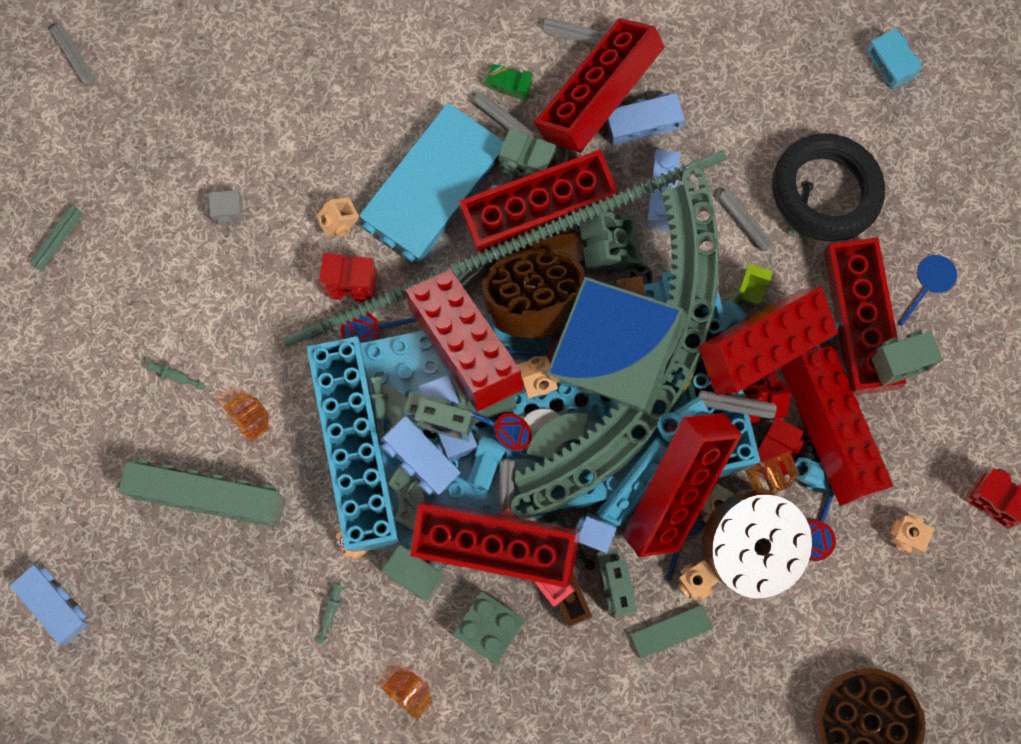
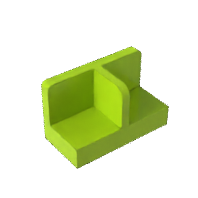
[734,263,773,305]

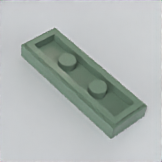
[630,605,712,659]

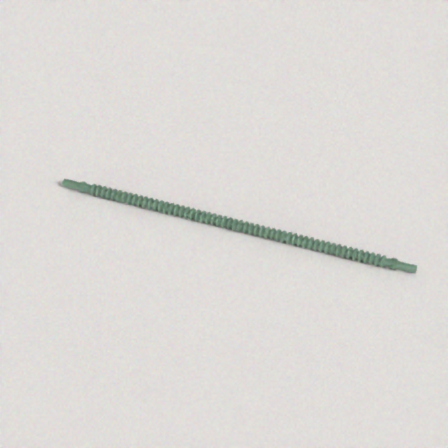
[283,150,727,347]

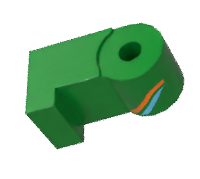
[484,64,533,101]

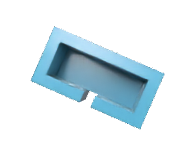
[867,28,922,90]

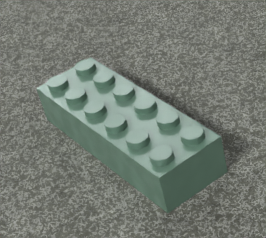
[119,459,285,528]

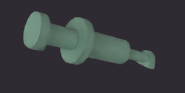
[147,360,205,390]
[370,376,387,439]
[316,583,345,644]

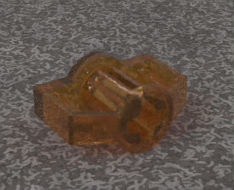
[223,393,269,442]
[745,451,799,495]
[381,671,433,721]

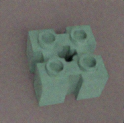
[499,129,556,179]
[580,212,642,272]

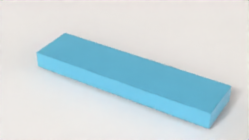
[597,438,669,526]

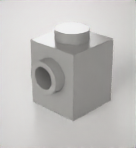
[205,190,244,226]

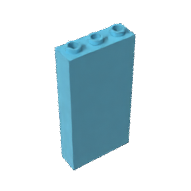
[359,103,504,264]

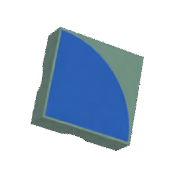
[546,277,688,415]

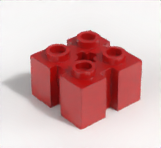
[319,253,378,303]
[743,371,791,423]
[747,417,804,484]
[964,468,1021,529]

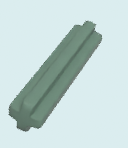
[30,205,82,270]

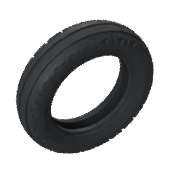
[772,133,885,242]

